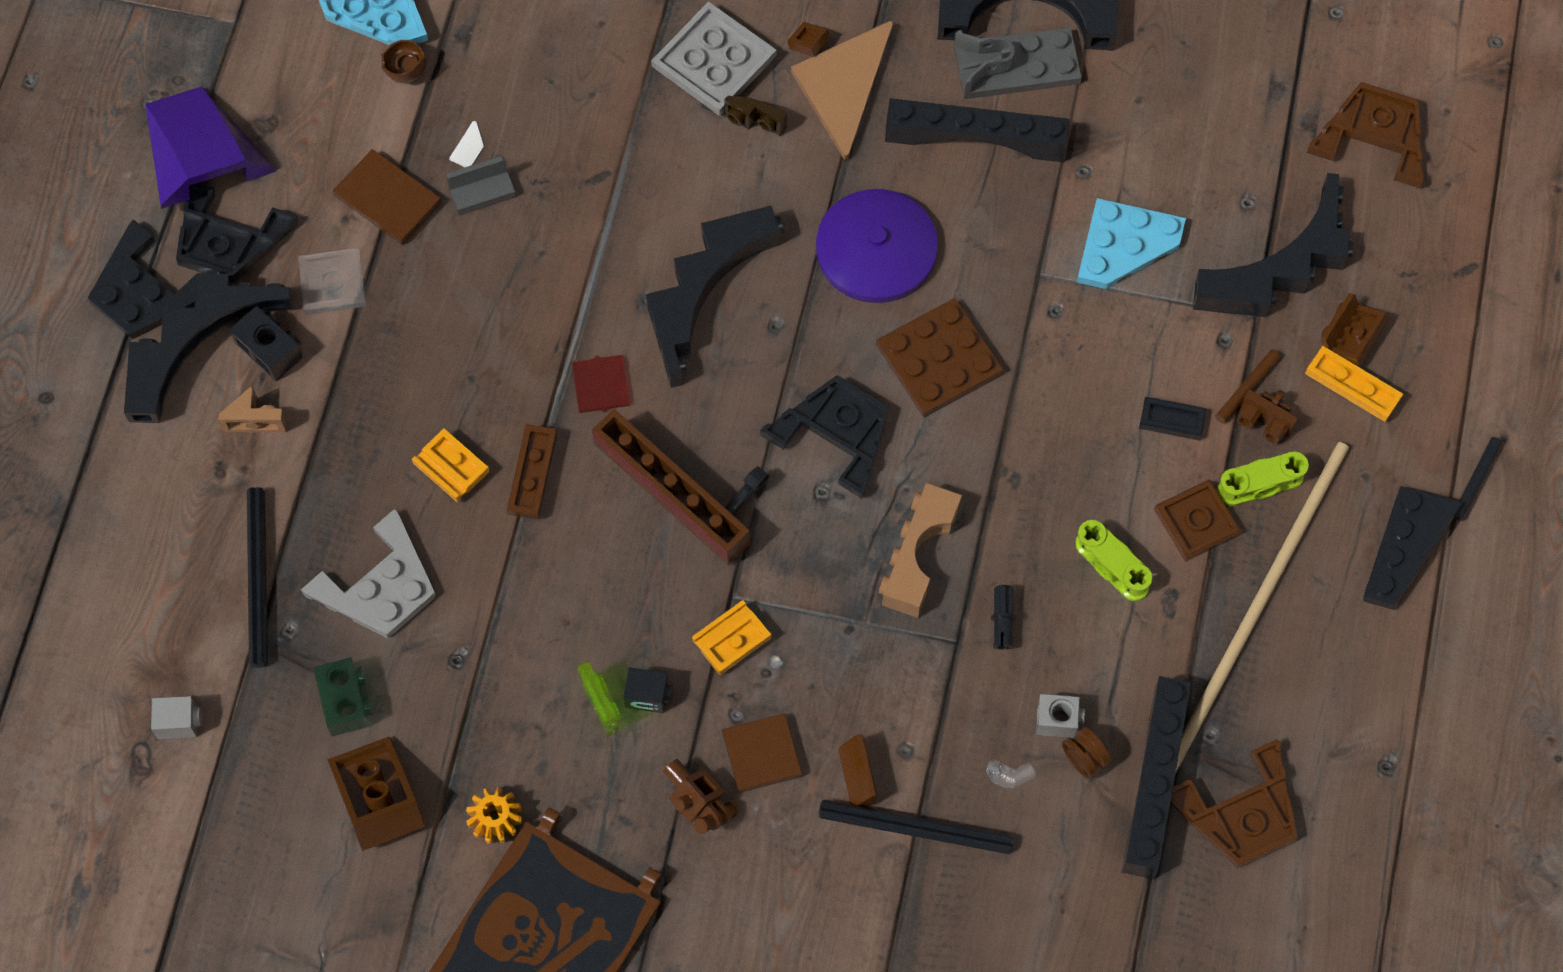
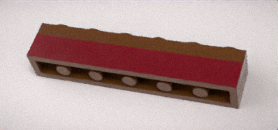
[592,409,750,566]

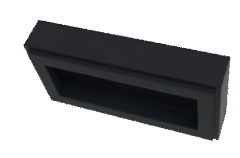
[1139,397,1207,441]

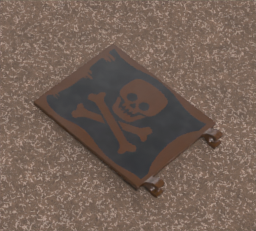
[429,807,662,972]

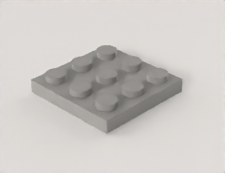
[651,1,777,116]

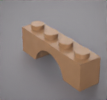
[879,483,962,618]

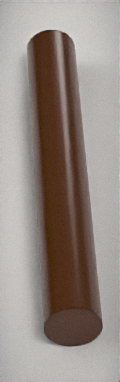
[1215,349,1280,424]

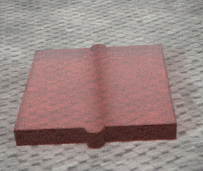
[572,355,630,413]

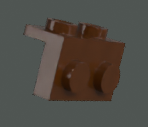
[1321,293,1389,367]

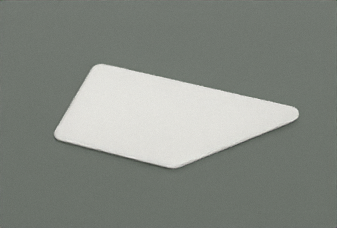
[449,121,484,167]

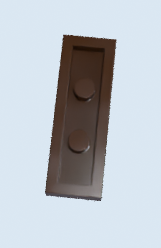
[507,424,557,519]

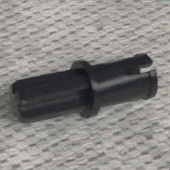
[991,585,1016,650]

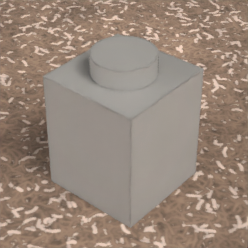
[151,696,202,739]

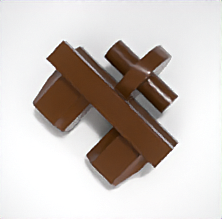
[1237,389,1298,445]

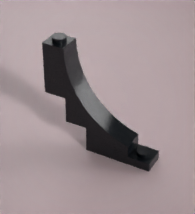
[646,205,784,388]

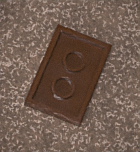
[333,149,442,245]

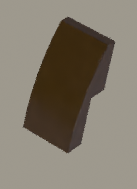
[724,96,787,136]

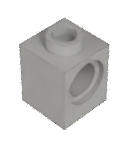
[1036,694,1085,738]

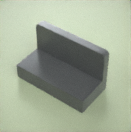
[446,156,516,216]

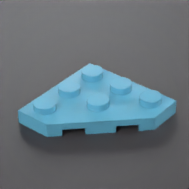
[319,0,428,45]
[1077,198,1186,289]

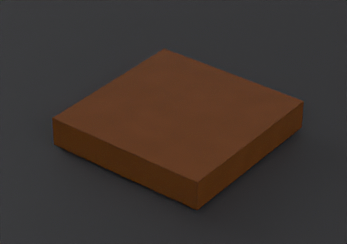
[1154,479,1242,562]
[722,713,802,793]

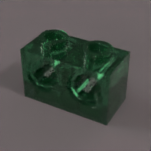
[313,657,373,737]

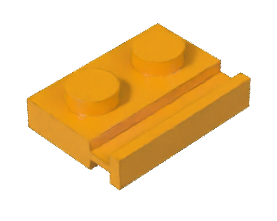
[412,428,490,503]
[692,600,771,676]

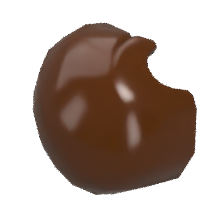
[381,39,426,84]

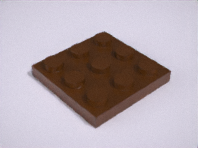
[876,298,1004,418]

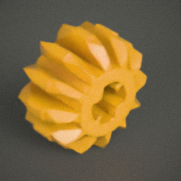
[466,787,522,844]

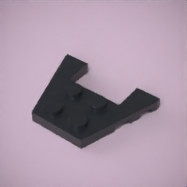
[176,183,299,283]
[88,219,197,340]
[760,375,889,499]

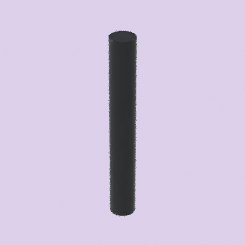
[1454,437,1502,521]

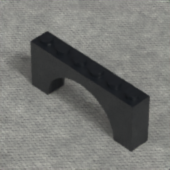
[937,0,1118,51]

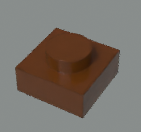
[788,22,830,57]

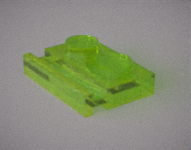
[577,661,621,737]

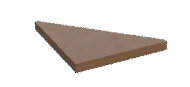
[791,21,893,160]

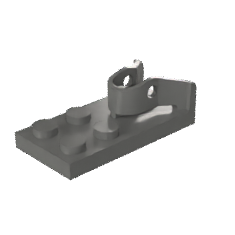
[954,27,1081,99]

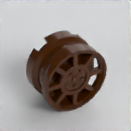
[1062,726,1111,779]

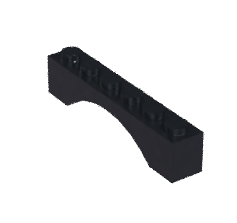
[885,98,1069,162]
[1121,676,1191,879]

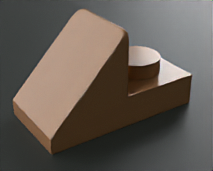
[218,387,287,432]

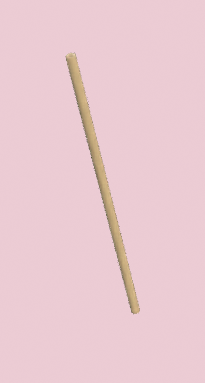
[1175,442,1349,774]

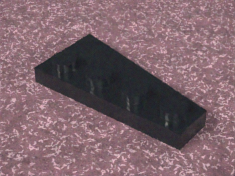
[1363,486,1463,610]

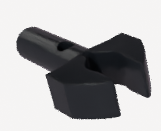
[725,466,770,516]

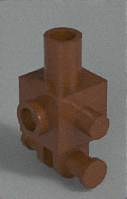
[663,759,739,834]

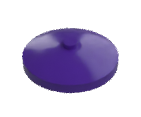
[816,189,938,303]

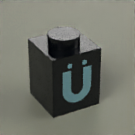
[623,667,673,713]

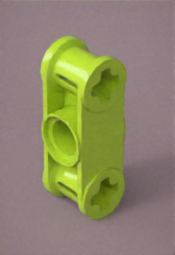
[1217,451,1309,506]
[1075,520,1152,602]

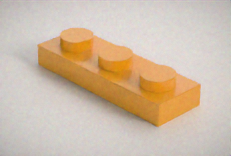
[1305,346,1403,422]

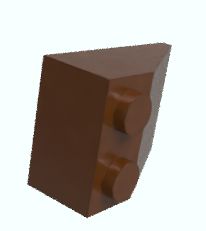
[327,736,425,851]

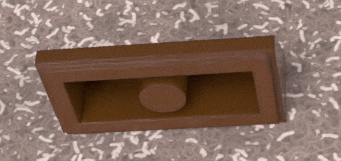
[839,734,877,807]

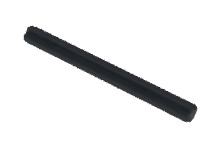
[247,487,268,668]
[819,800,1014,854]

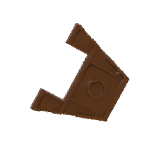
[1307,82,1424,188]
[1170,739,1297,868]

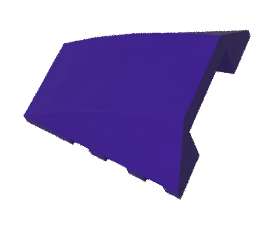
[145,86,275,209]

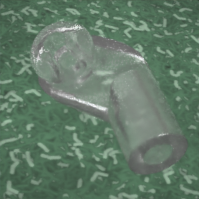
[986,760,1036,789]

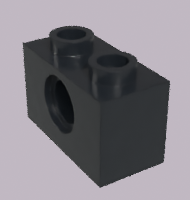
[229,306,303,381]

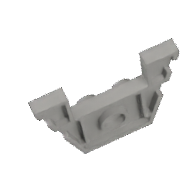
[301,509,436,639]

